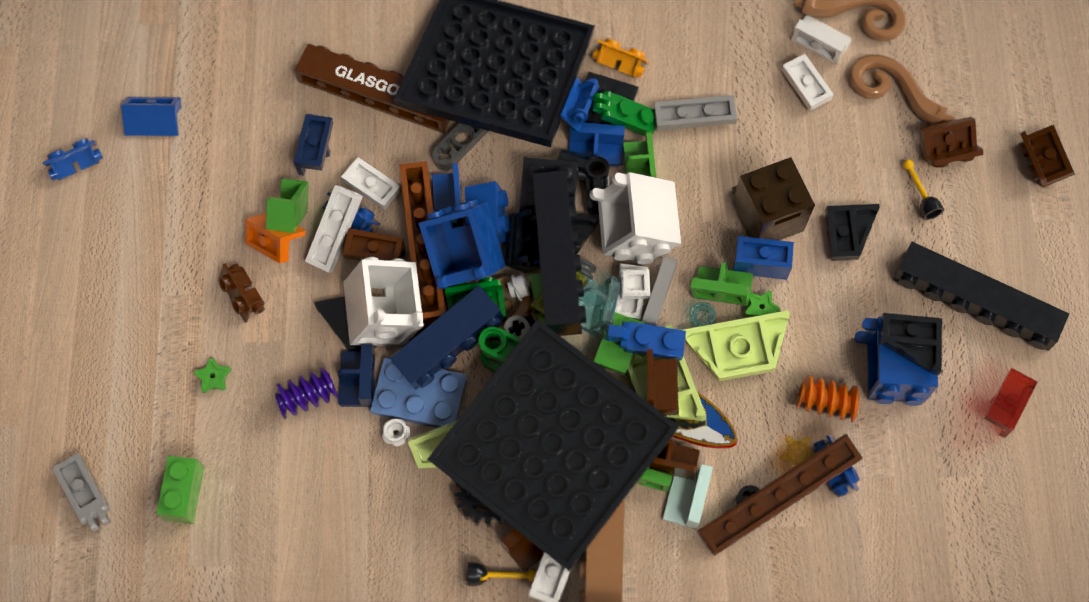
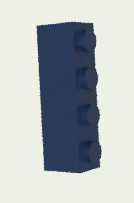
[389,285,504,390]

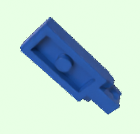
[605,322,686,361]

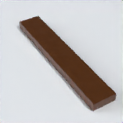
[698,434,863,556]

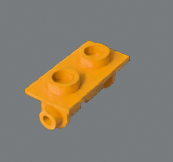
[593,38,649,78]

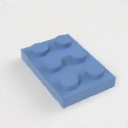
[370,358,467,428]

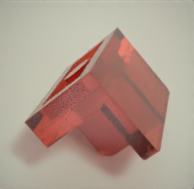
[984,368,1038,438]

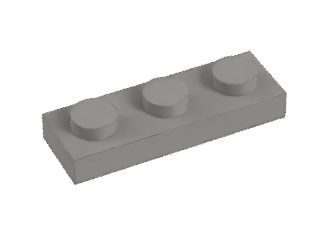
[654,95,737,131]

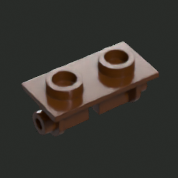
[218,263,265,323]

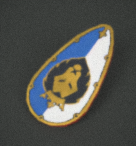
[668,392,738,449]

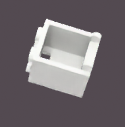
[589,172,681,265]
[343,257,423,346]

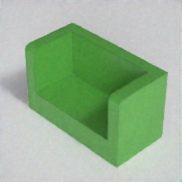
[266,178,309,233]

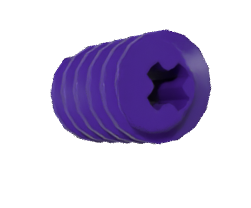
[275,367,339,420]

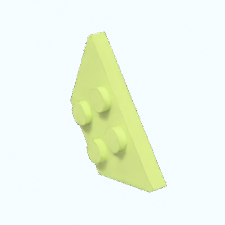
[684,310,790,381]
[627,324,706,421]

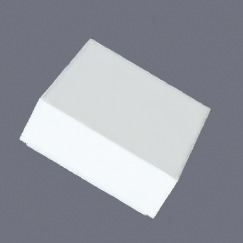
[621,269,650,299]

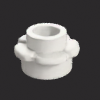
[507,274,530,301]
[382,418,410,446]

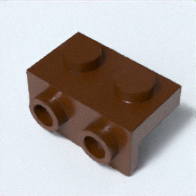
[920,117,983,168]
[1018,124,1075,188]

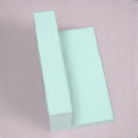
[663,464,713,529]

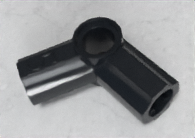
[557,149,610,215]

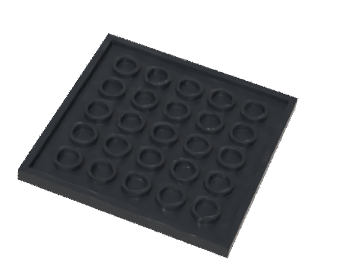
[394,0,595,148]
[427,319,679,572]

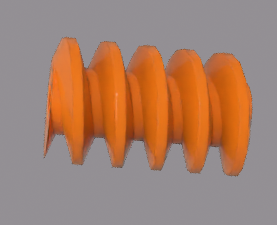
[796,375,860,423]

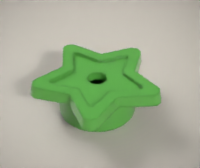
[744,291,781,317]
[194,358,231,393]

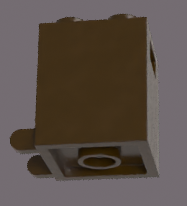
[732,157,815,240]

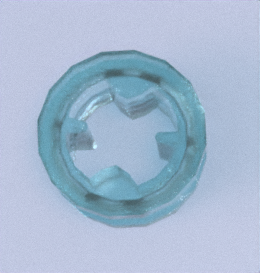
[690,302,716,327]

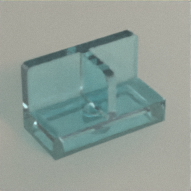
[578,275,621,337]

